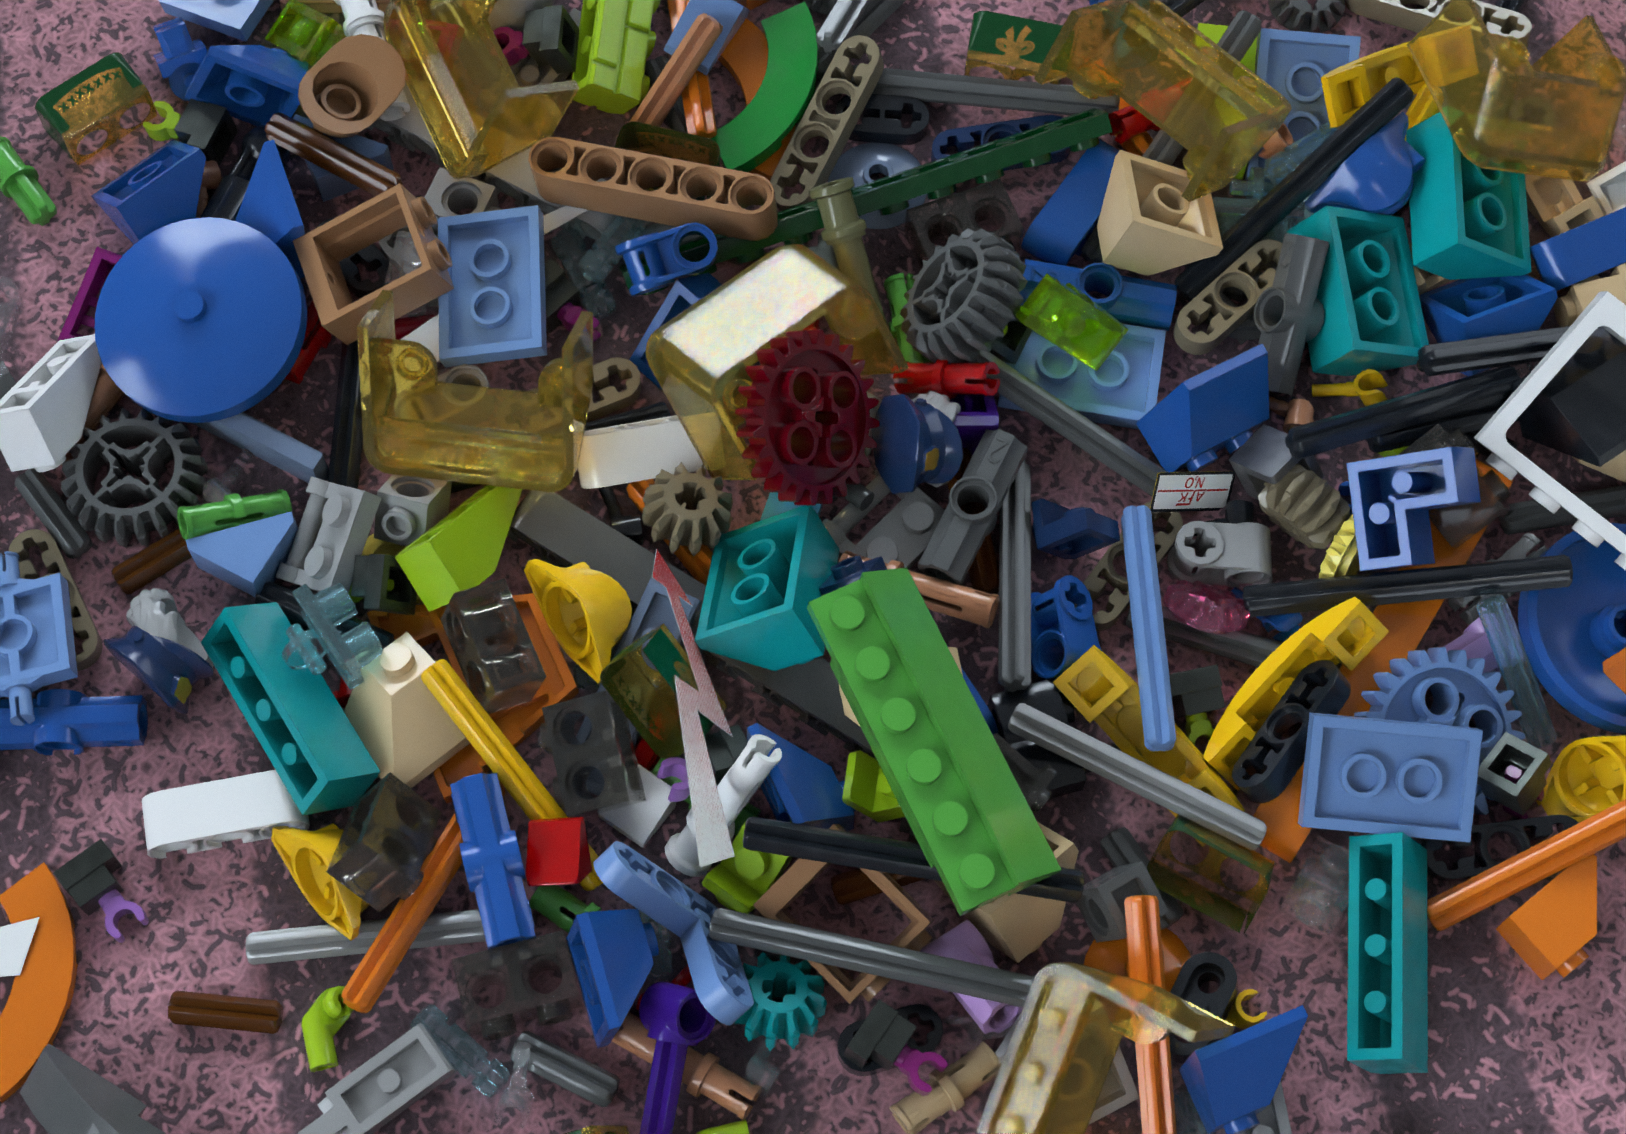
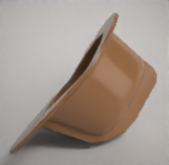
[298,34,406,138]

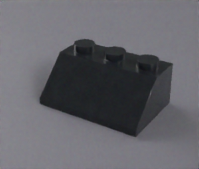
[1512,327,1626,467]

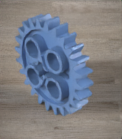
[1354,647,1525,815]

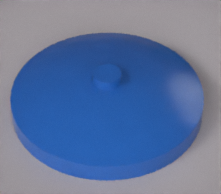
[94,217,307,423]
[1518,523,1626,734]

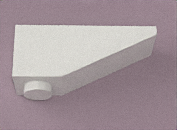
[0,334,102,472]

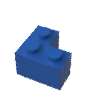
[1346,447,1481,571]

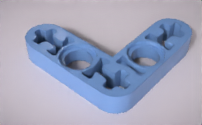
[593,841,754,1025]

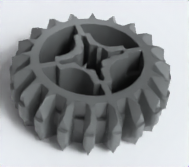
[900,228,1028,364]
[61,408,208,548]

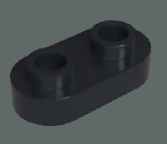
[1167,952,1238,1063]

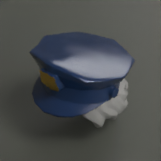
[871,391,963,494]
[104,588,214,714]

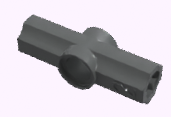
[1254,233,1330,396]
[918,429,1028,585]

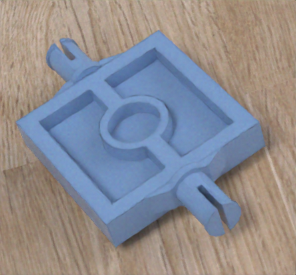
[0,551,78,726]

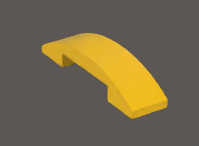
[1321,25,1482,128]
[1203,597,1389,791]
[1053,645,1245,847]

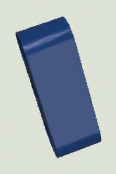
[1021,138,1119,266]
[1530,207,1626,291]

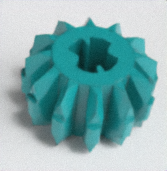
[734,951,827,1051]

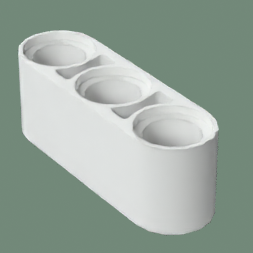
[572,409,731,489]
[142,770,310,859]

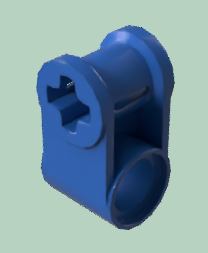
[614,222,718,297]
[1031,575,1102,680]

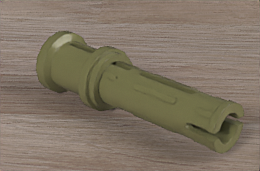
[808,177,889,338]

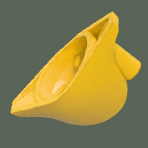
[524,559,632,684]
[1536,735,1626,822]
[271,824,383,941]

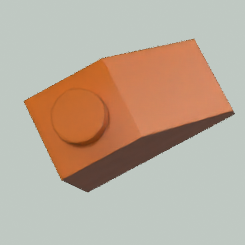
[1496,854,1597,980]

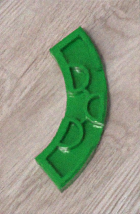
[710,2,820,172]

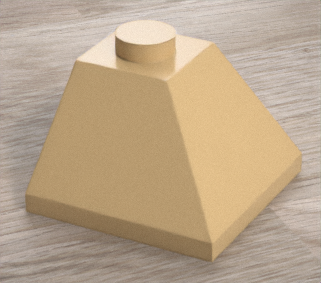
[1097,150,1223,276]
[344,632,470,799]
[934,822,1079,963]

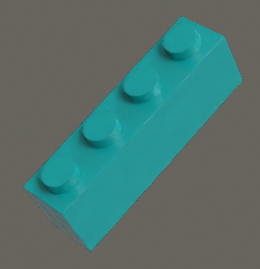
[201,602,380,815]
[1347,832,1428,1074]

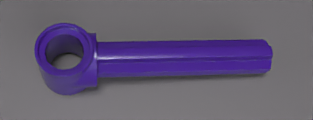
[639,981,716,1134]

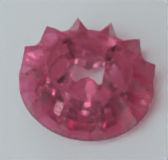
[1164,580,1250,634]

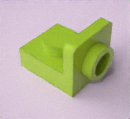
[842,750,905,823]
[702,815,793,914]

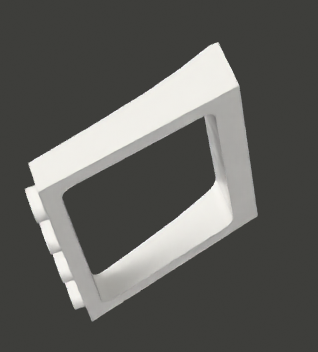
[1474,291,1626,571]

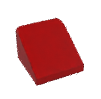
[526,817,592,886]

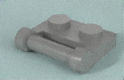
[822,469,945,570]
[275,476,382,600]

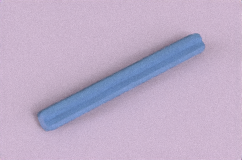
[1121,505,1177,752]

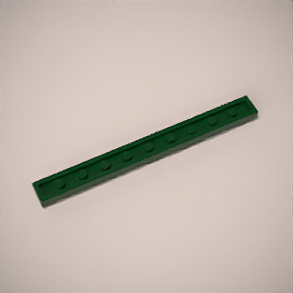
[619,108,1113,295]

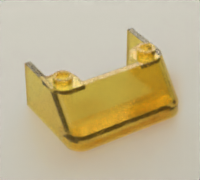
[384,0,579,179]
[1034,0,1291,202]
[1407,0,1626,182]
[646,244,909,480]
[357,290,593,492]
[975,962,1235,1134]

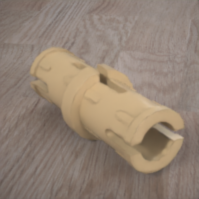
[889,1041,1003,1134]

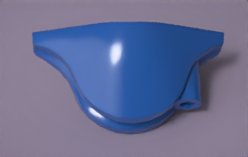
[1304,112,1426,216]

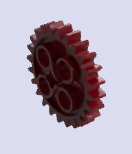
[735,329,880,506]

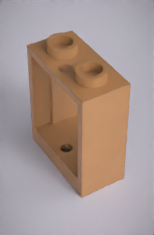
[293,183,454,345]
[753,824,934,1004]

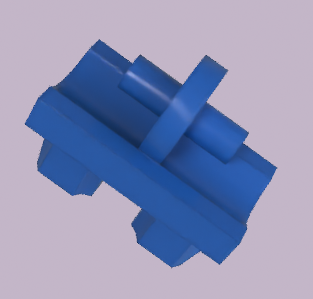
[153,17,207,101]

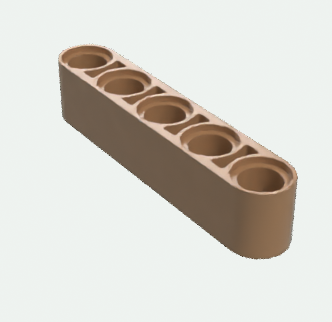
[528,137,778,241]

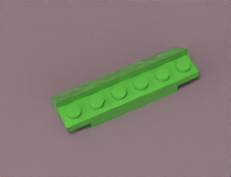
[807,568,1062,916]

